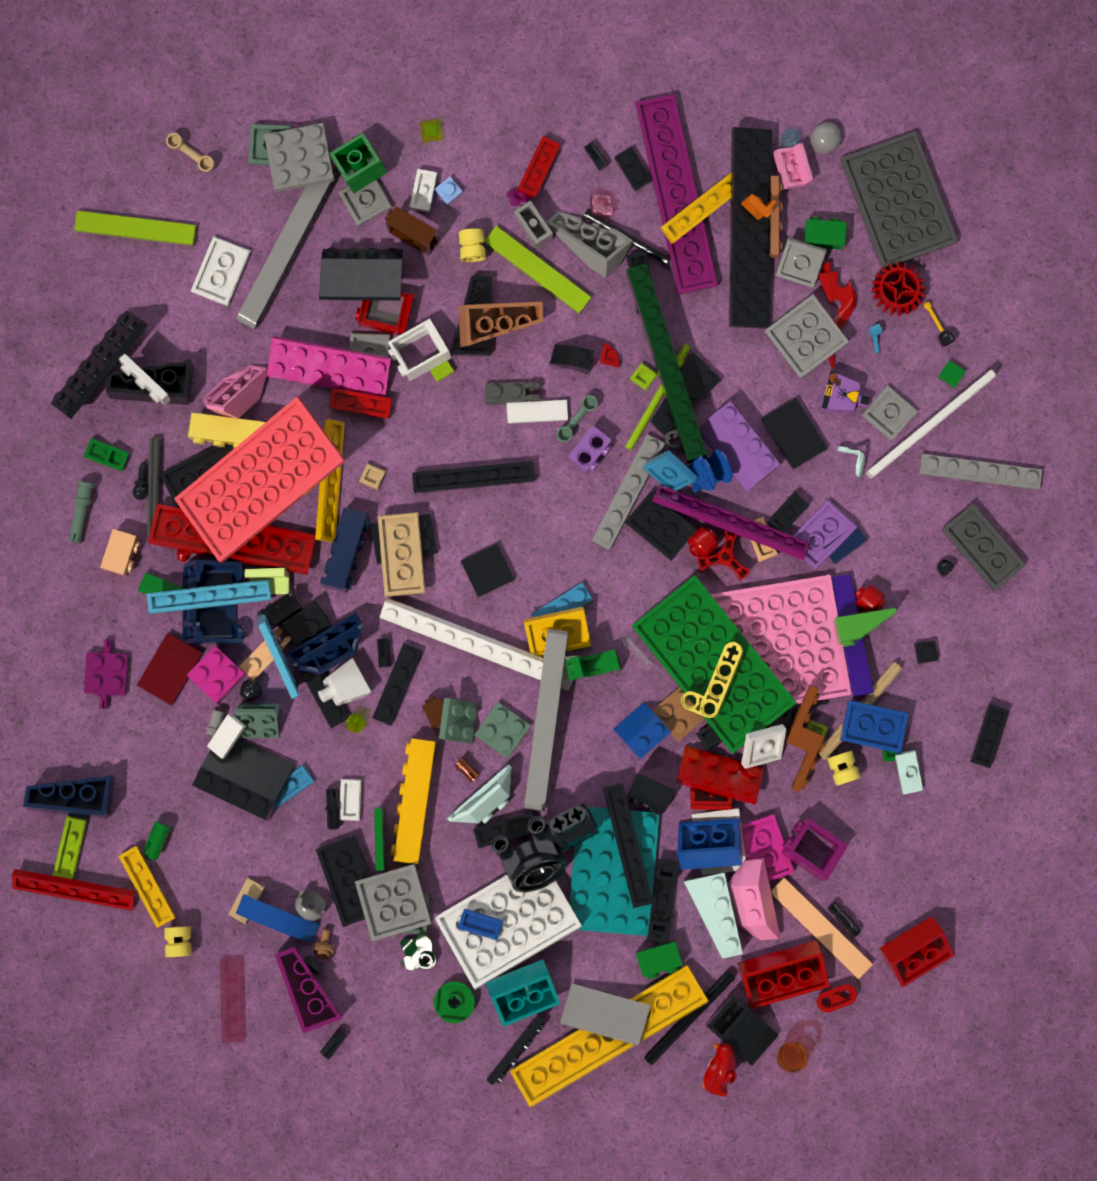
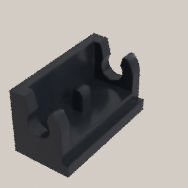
[257,591,302,630]

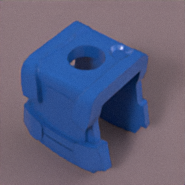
[687,449,733,493]

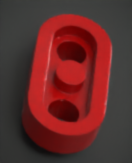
[816,984,857,1012]

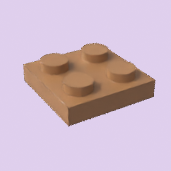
[652,687,705,742]

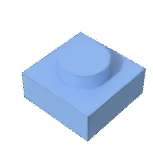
[435,177,463,206]

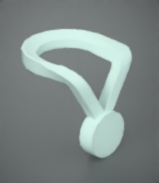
[837,446,865,477]

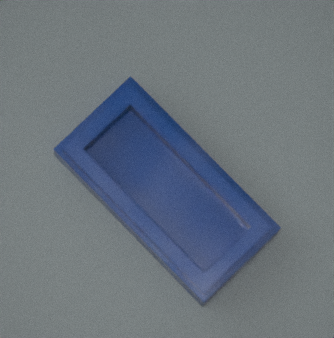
[458,909,504,941]

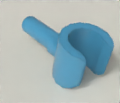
[869,324,883,353]

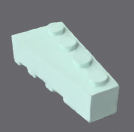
[683,873,743,958]

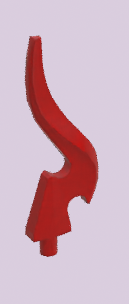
[818,263,856,368]

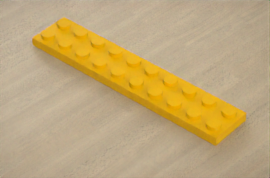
[510,966,709,1108]

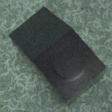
[550,344,594,374]

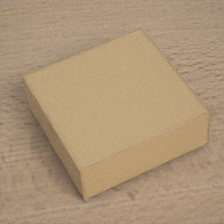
[359,463,386,490]

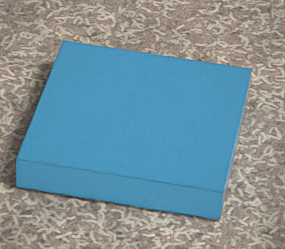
[643,450,698,491]

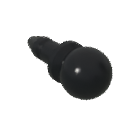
[132,462,148,500]

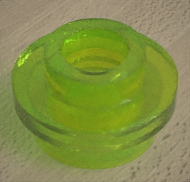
[346,713,365,733]

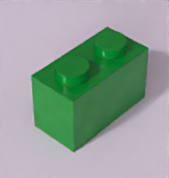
[803,217,846,250]
[635,941,682,980]

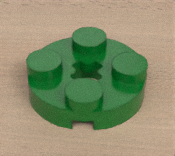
[434,981,475,1023]

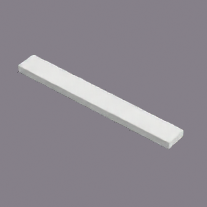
[866,369,996,479]

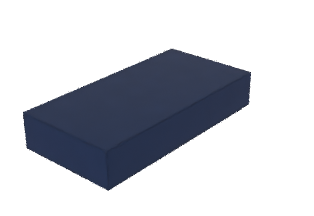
[823,524,867,565]

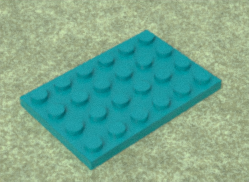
[569,807,659,936]

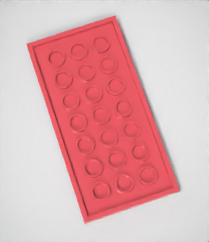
[174,397,346,563]

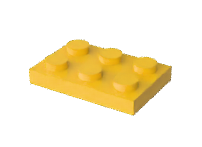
[523,607,591,657]

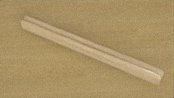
[817,662,902,760]

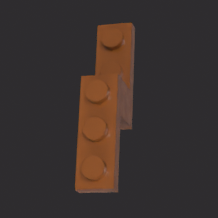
[785,684,826,793]

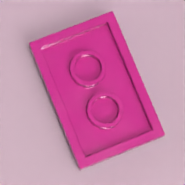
[741,814,795,881]

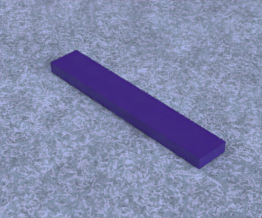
[831,574,874,697]

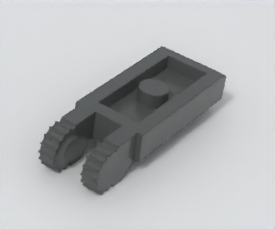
[485,382,542,405]

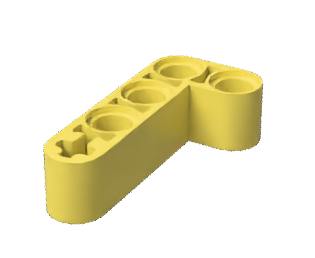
[681,642,744,718]

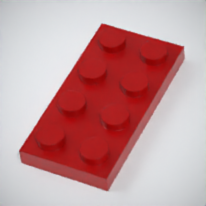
[676,746,764,805]

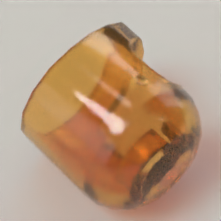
[776,1041,809,1073]

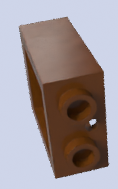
[385,206,439,256]

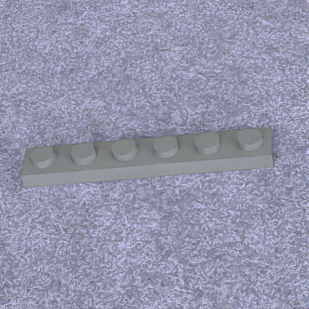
[592,434,665,551]
[919,454,1042,490]

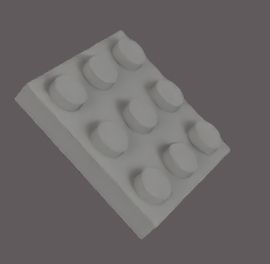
[264,123,334,193]
[765,294,849,379]
[355,864,432,941]

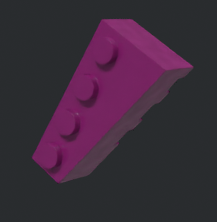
[275,947,342,1033]

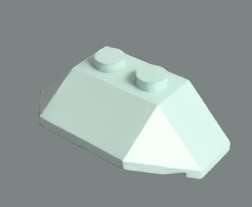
[447,764,512,824]

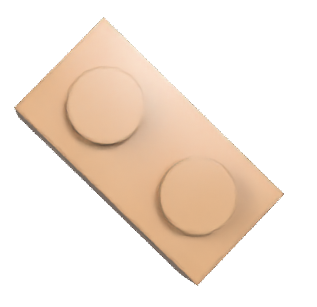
[100,529,141,577]

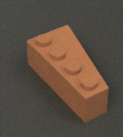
[458,301,543,347]

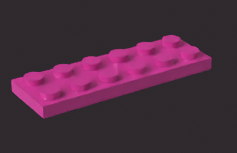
[267,336,392,397]

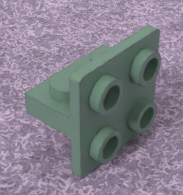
[235,703,280,739]

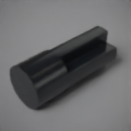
[584,141,609,171]
[377,638,391,668]
[320,1029,347,1060]

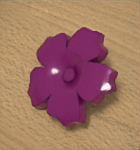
[506,187,530,207]

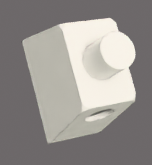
[318,658,371,706]

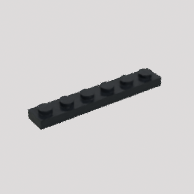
[412,461,535,494]
[603,783,653,908]

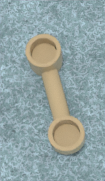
[166,133,215,173]

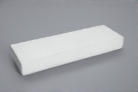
[507,400,568,424]

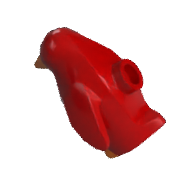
[702,1043,737,1097]

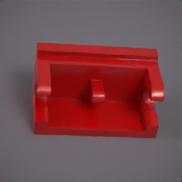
[690,787,732,810]

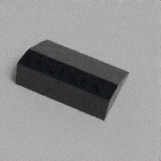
[319,247,404,301]
[192,738,295,821]

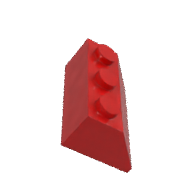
[880,916,954,988]

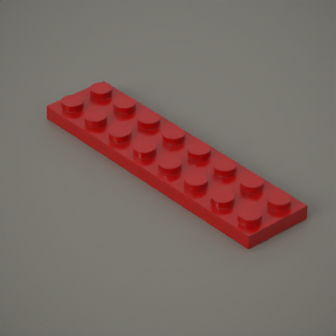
[148,504,316,575]

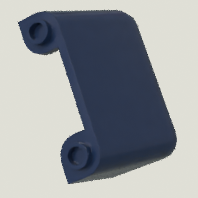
[182,560,245,644]

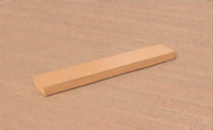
[771,878,873,979]

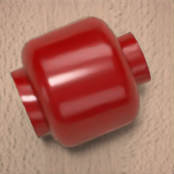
[688,528,718,557]
[855,585,886,613]

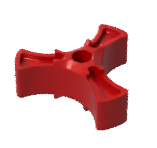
[697,530,750,581]

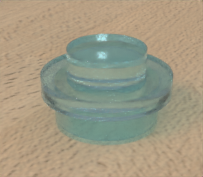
[780,129,800,148]

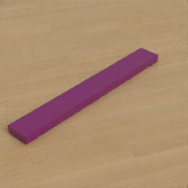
[652,484,810,560]

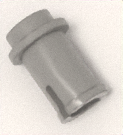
[205,710,225,736]

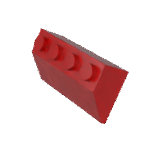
[737,940,830,1009]

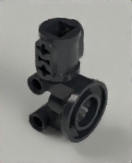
[491,802,600,893]

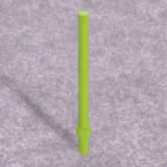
[625,343,691,451]

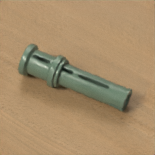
[68,481,95,544]

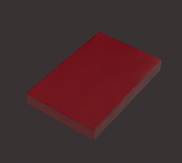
[137,633,203,706]

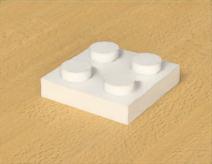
[741,724,786,769]

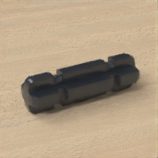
[828,902,861,938]

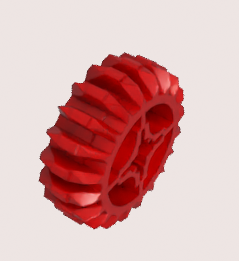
[871,262,926,317]

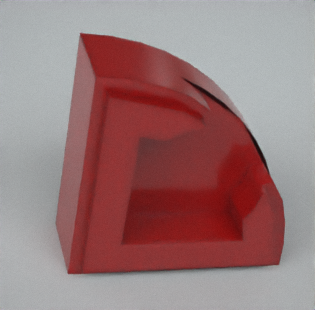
[600,343,620,368]

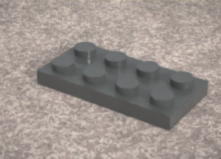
[941,504,1025,591]

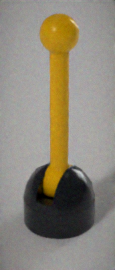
[924,302,956,347]

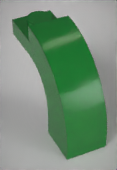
[565,649,622,681]

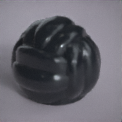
[239,679,262,700]

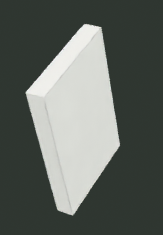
[191,236,251,306]

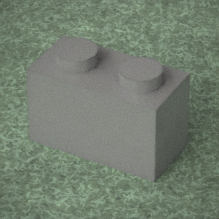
[514,201,553,250]

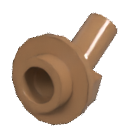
[313,928,334,959]

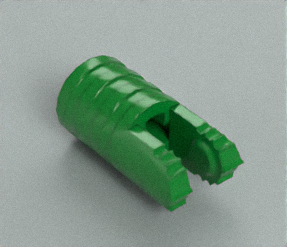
[143,821,171,861]

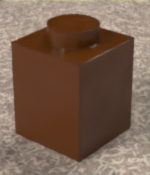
[422,696,443,729]

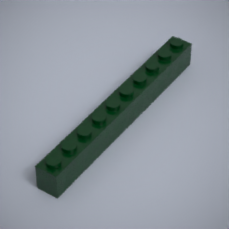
[626,263,707,464]

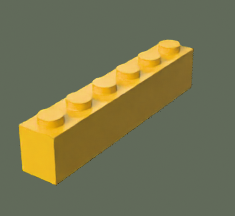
[391,738,436,864]

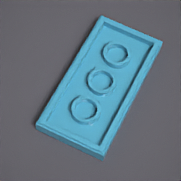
[258,614,299,699]

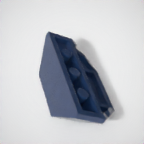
[286,613,364,675]

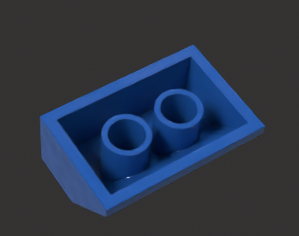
[677,818,743,870]

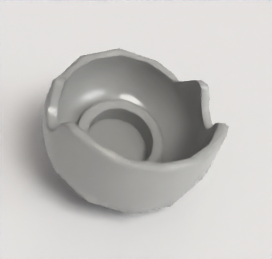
[809,122,842,154]
[295,890,326,921]

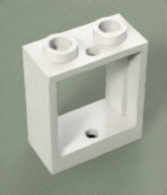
[387,319,451,381]

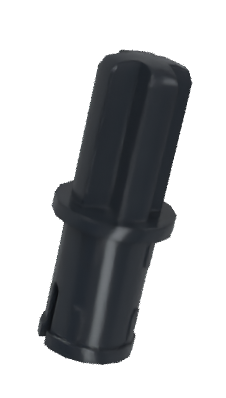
[325,788,341,830]

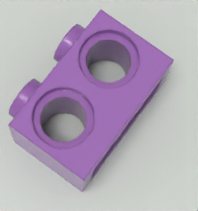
[568,425,612,474]

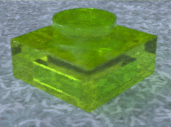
[420,119,443,144]

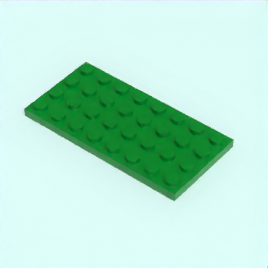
[632,575,797,754]

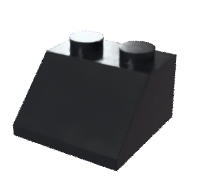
[627,773,676,815]

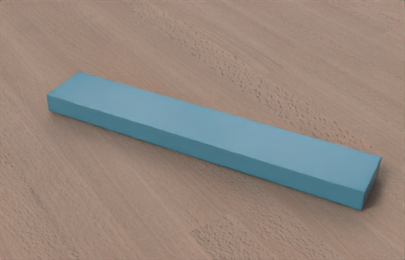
[147,580,272,614]

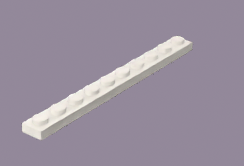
[380,598,572,691]

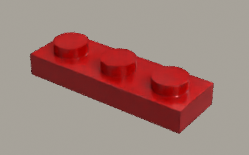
[517,136,561,199]
[329,388,393,419]

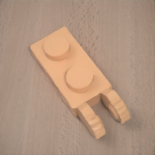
[239,627,293,681]

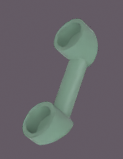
[556,395,598,443]

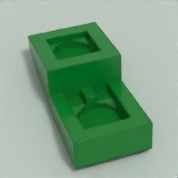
[83,438,129,472]

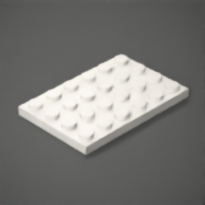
[434,875,582,990]

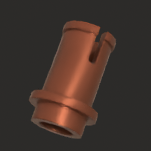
[454,757,481,783]

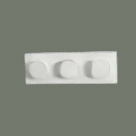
[119,354,170,406]

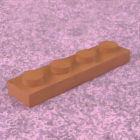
[769,176,782,259]

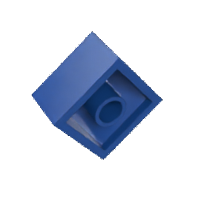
[613,703,671,760]

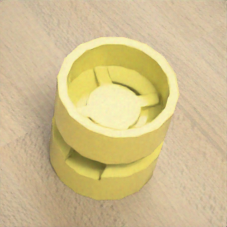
[458,228,486,262]
[827,751,861,786]
[164,926,192,957]

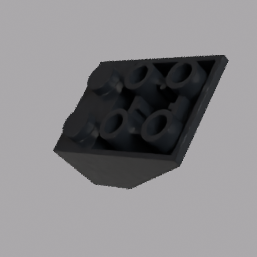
[705,994,779,1066]

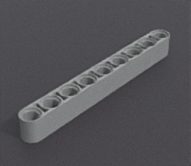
[237,172,337,329]
[524,629,568,811]

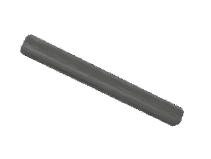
[147,437,161,536]

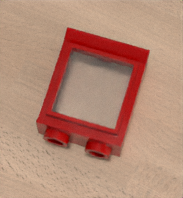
[355,292,415,335]

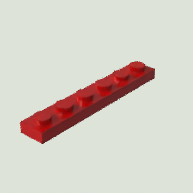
[12,869,135,911]

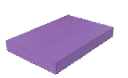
[793,500,858,571]

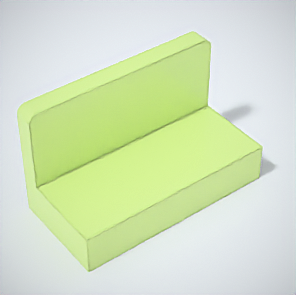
[245,568,290,595]

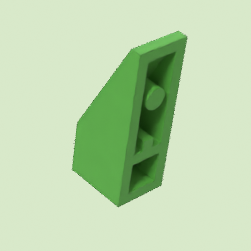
[833,608,897,647]

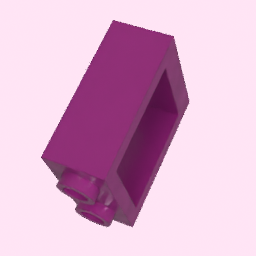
[781,818,848,881]

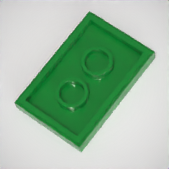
[374,808,386,871]

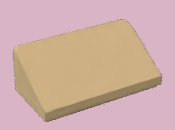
[228,878,265,924]

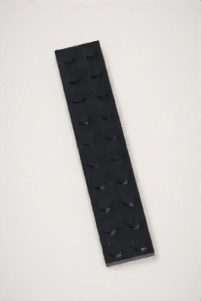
[729,127,772,329]

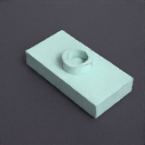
[894,750,923,795]

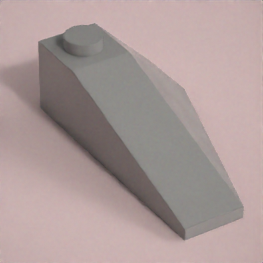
[546,211,633,278]

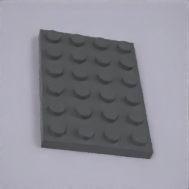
[840,131,958,269]

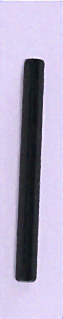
[644,970,735,1065]

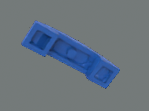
[236,894,319,943]

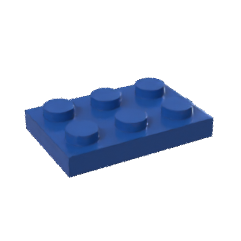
[840,700,909,753]

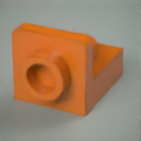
[741,194,776,220]

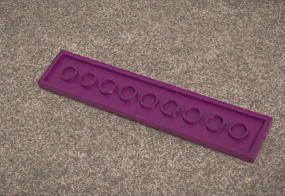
[635,94,718,295]

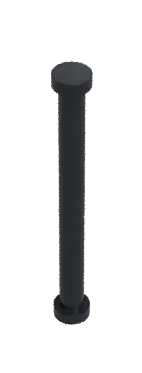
[582,208,670,266]

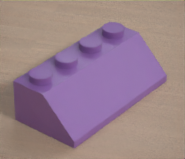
[699,401,780,492]

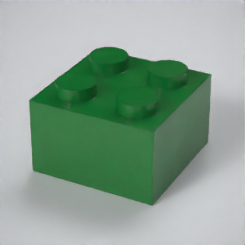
[329,133,388,194]

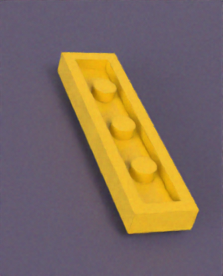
[118,846,176,928]

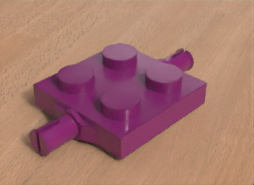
[84,639,128,709]

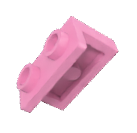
[773,143,813,190]

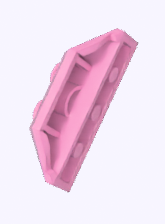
[202,365,267,419]
[727,858,781,940]

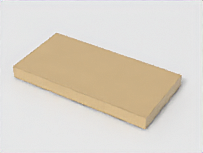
[378,512,426,597]

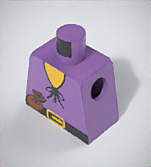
[820,371,870,414]

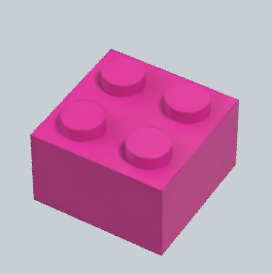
[187,646,247,704]

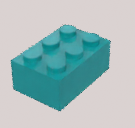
[485,959,561,1027]

